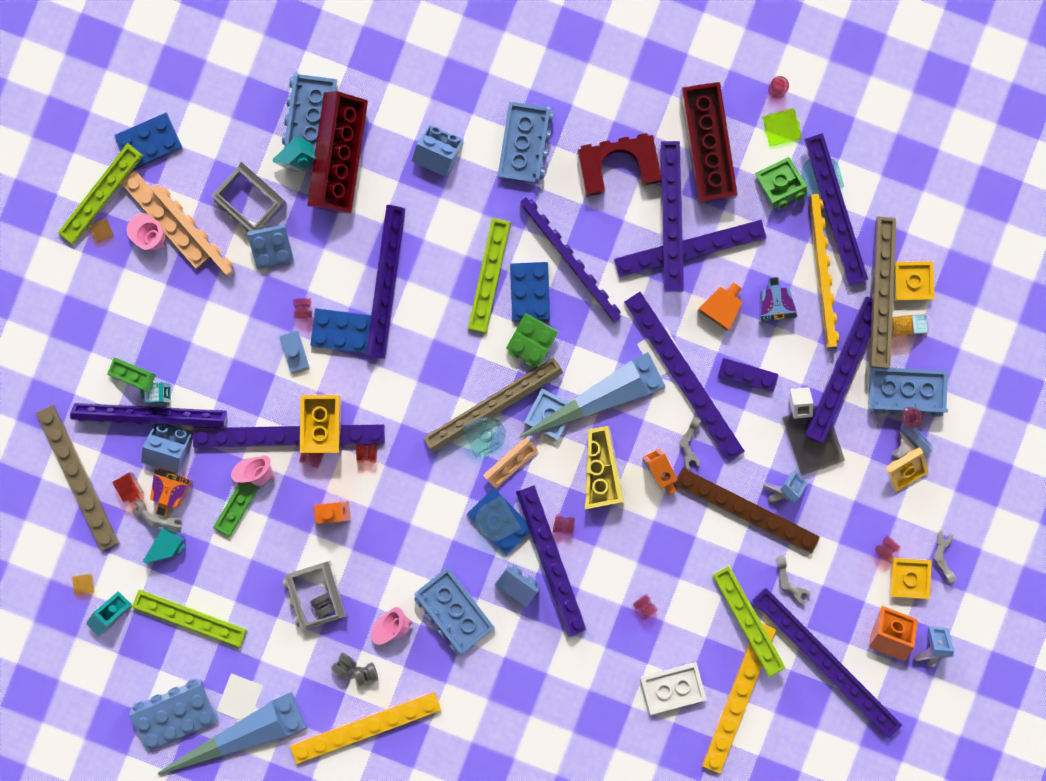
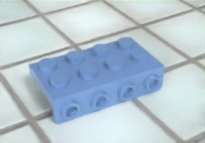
[282,72,338,154]
[497,101,554,184]
[868,367,948,416]
[414,567,495,655]
[129,679,219,751]

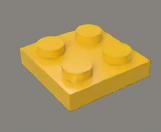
[894,261,935,301]
[886,447,929,492]
[890,558,932,599]

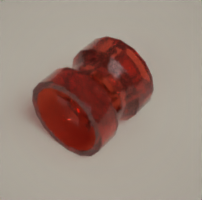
[356,444,377,463]

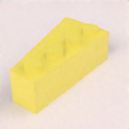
[585,426,625,509]

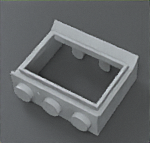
[211,161,287,233]
[283,560,348,631]

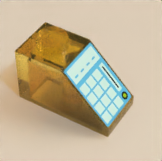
[892,314,929,337]

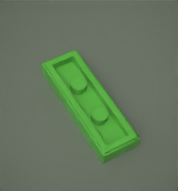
[107,357,157,392]
[213,482,260,537]

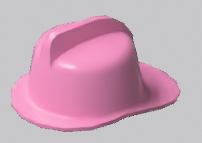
[127,213,165,250]
[231,456,275,486]
[371,607,412,645]

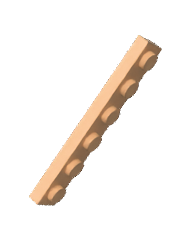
[122,171,211,269]
[151,184,235,277]

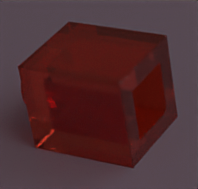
[112,472,144,503]

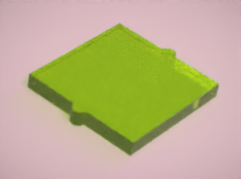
[762,108,802,147]

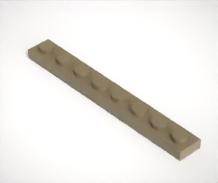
[869,216,897,369]
[423,357,564,453]
[36,405,120,551]

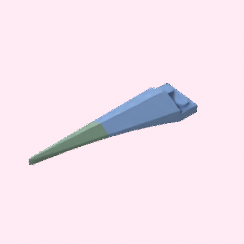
[520,352,665,438]
[157,691,307,774]

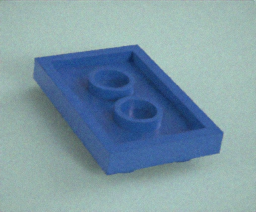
[114,112,183,170]
[510,262,550,321]
[310,308,371,353]
[467,488,530,555]

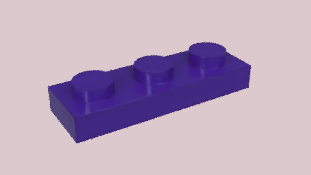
[717,358,778,392]

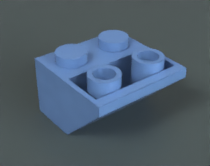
[411,124,464,177]
[141,424,193,474]
[494,564,540,607]

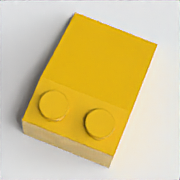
[300,395,342,453]

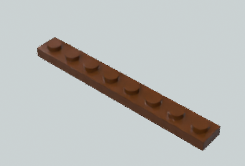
[675,467,820,554]

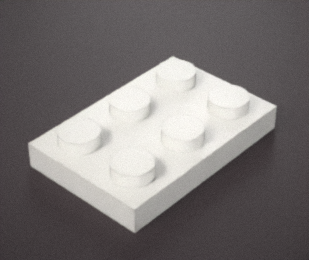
[640,662,706,715]

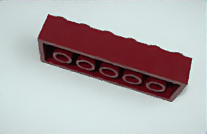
[680,82,738,204]
[307,91,368,213]

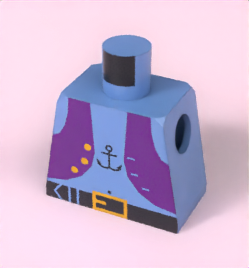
[758,277,798,322]

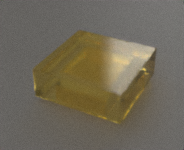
[88,218,114,243]
[72,573,95,595]

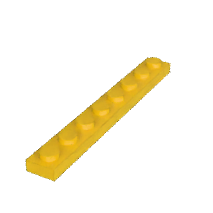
[808,194,839,348]
[702,624,776,773]
[290,691,441,764]

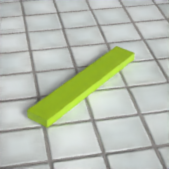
[57,143,144,245]
[468,218,511,333]
[712,566,786,677]
[132,589,247,648]

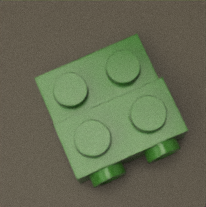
[755,157,807,210]
[506,313,559,367]

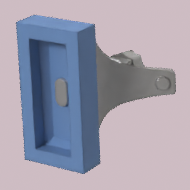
[892,418,933,459]
[763,470,808,504]
[914,626,954,668]

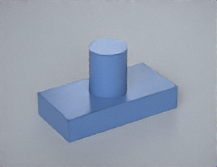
[280,330,310,373]

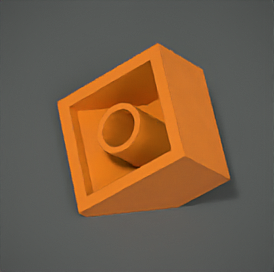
[869,606,918,661]

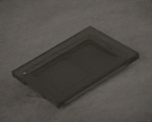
[782,406,845,475]

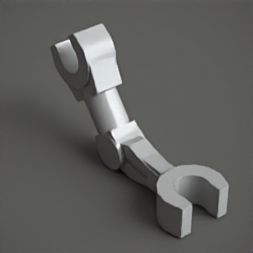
[680,416,701,470]
[132,500,182,533]
[933,530,957,584]
[776,556,811,604]

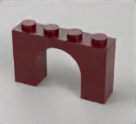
[577,133,662,197]

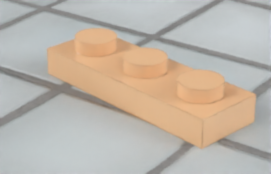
[483,437,538,489]

